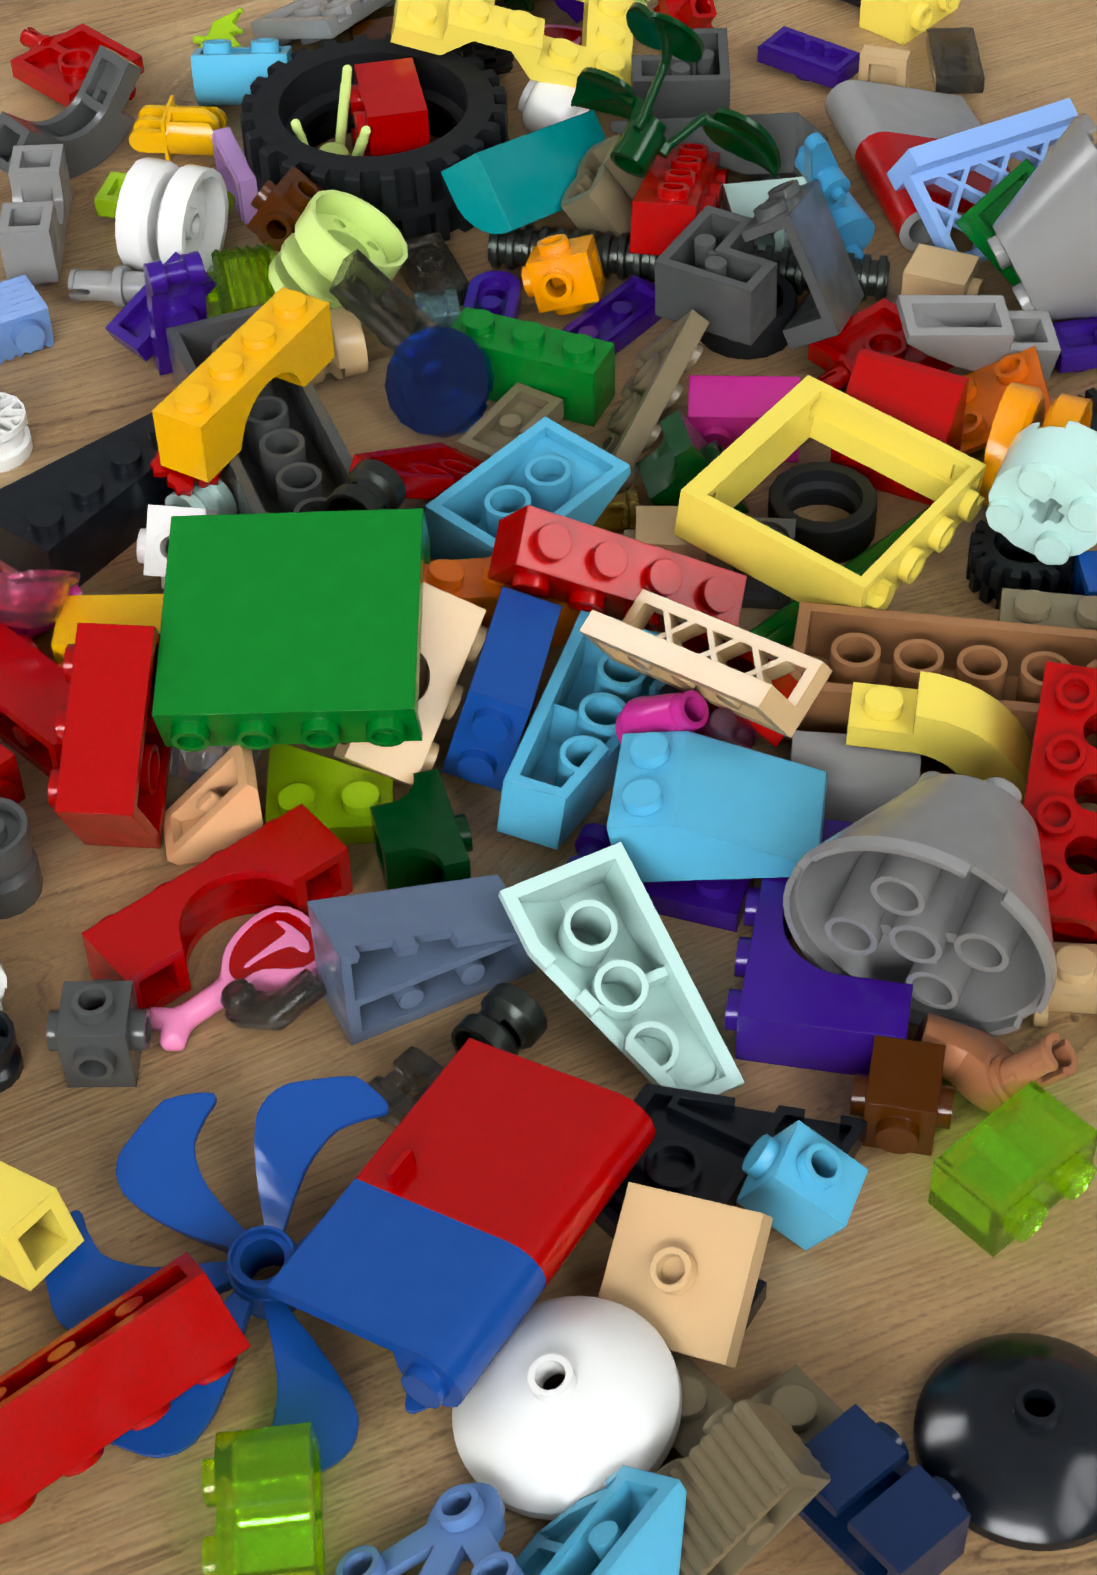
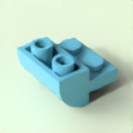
[191,38,292,106]

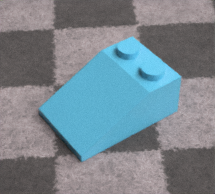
[425,416,631,560]
[606,731,828,882]

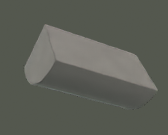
[790,730,921,822]

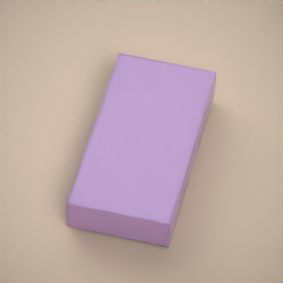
[211,127,258,224]

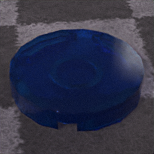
[385,326,494,438]

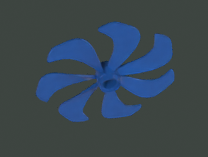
[45,1076,429,1497]

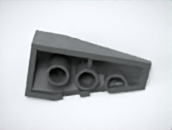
[610,112,828,182]

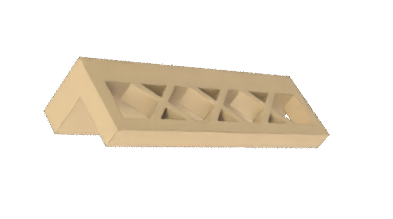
[579,589,832,738]

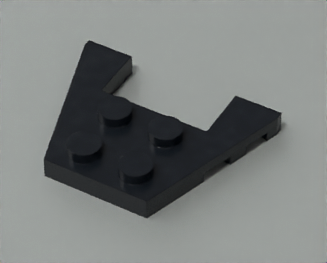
[595,1083,868,1331]

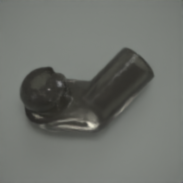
[220,968,326,1031]

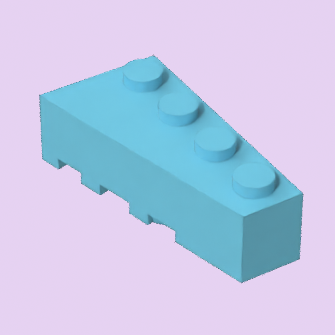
[497,610,678,850]

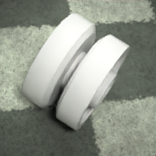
[115,157,229,275]

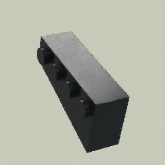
[0,413,174,587]

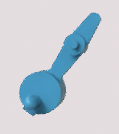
[795,132,875,259]

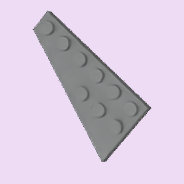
[250,0,396,45]

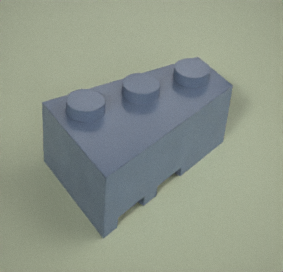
[307,874,535,1046]

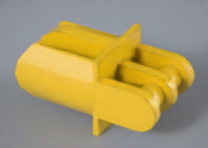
[129,95,228,161]

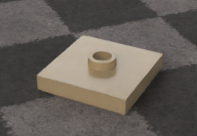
[598,1182,773,1369]

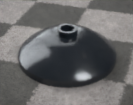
[913,1333,1097,1551]

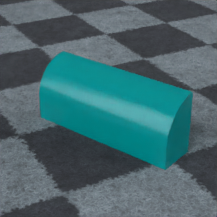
[441,109,606,234]

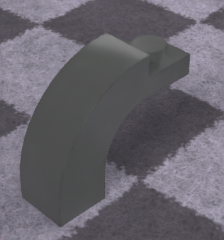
[0,45,142,179]

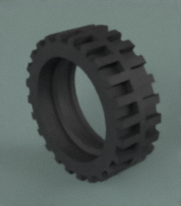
[240,34,509,252]

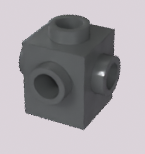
[47,979,151,1088]

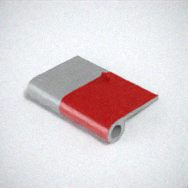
[825,80,1011,252]

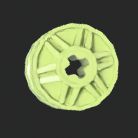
[268,190,408,326]

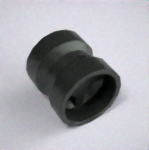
[325,459,406,511]
[451,983,547,1056]

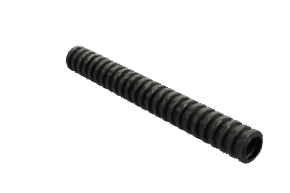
[488,225,890,302]

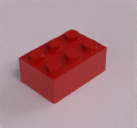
[48,623,172,849]

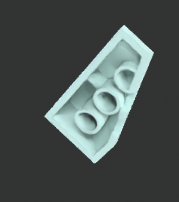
[498,842,745,1095]

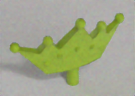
[193,7,244,48]

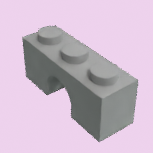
[0,144,73,286]

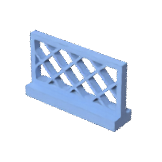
[887,98,1079,263]

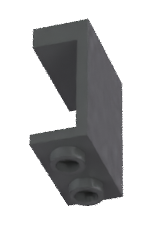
[741,179,865,350]

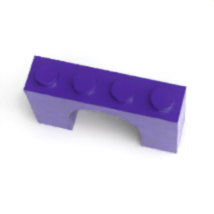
[725,819,913,1075]

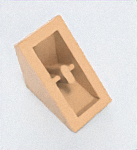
[163,745,263,865]

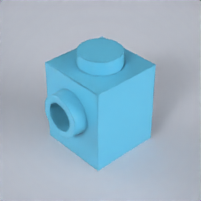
[736,1120,869,1251]

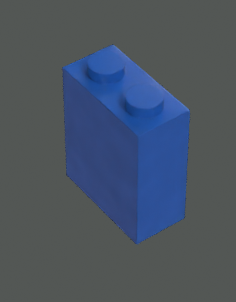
[441,586,562,791]

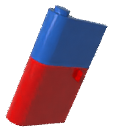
[267,1038,656,1409]

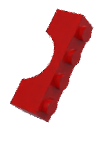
[81,804,353,1009]

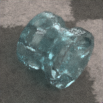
[412,287,460,345]

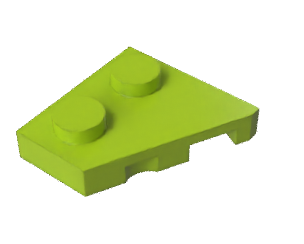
[265,744,395,845]

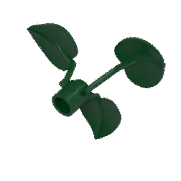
[571,2,781,179]

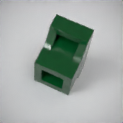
[636,409,750,515]
[370,768,473,890]

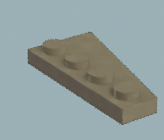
[598,309,709,495]

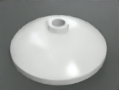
[452,1296,683,1521]

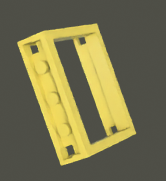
[674,375,986,610]

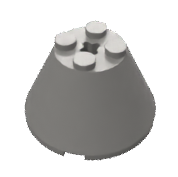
[987,113,1097,320]
[783,771,1057,1036]

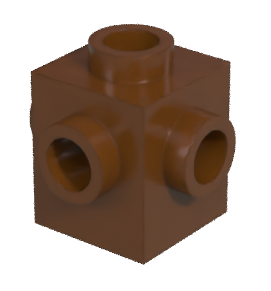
[247,166,324,252]

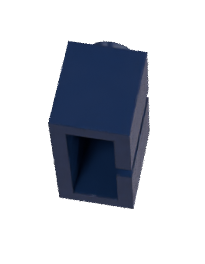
[798,1404,971,1575]

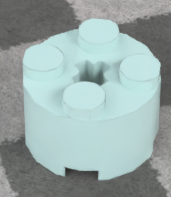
[985,421,1097,565]

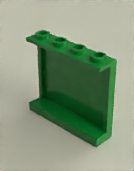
[152,508,431,752]

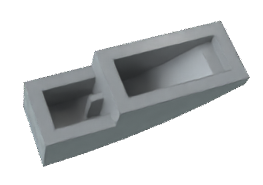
[896,295,1061,380]

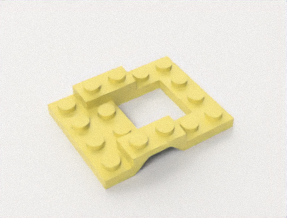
[390,0,634,88]

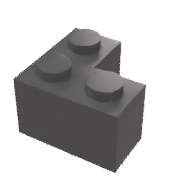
[632,28,730,119]
[654,205,777,346]

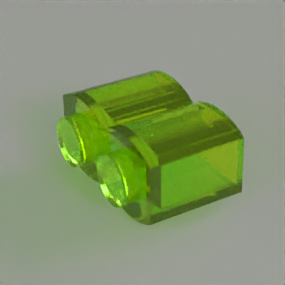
[201,1422,326,1575]

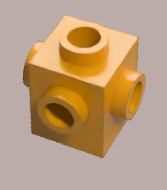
[522,234,606,315]

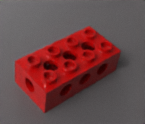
[1023,661,1097,944]

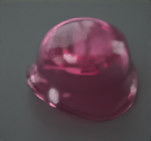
[0,560,80,629]

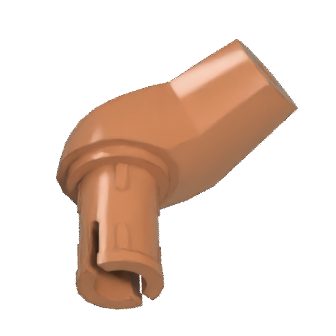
[913,1012,1078,1116]

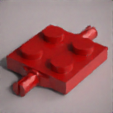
[10,23,144,107]
[808,298,954,390]

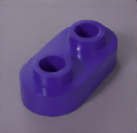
[462,271,521,319]

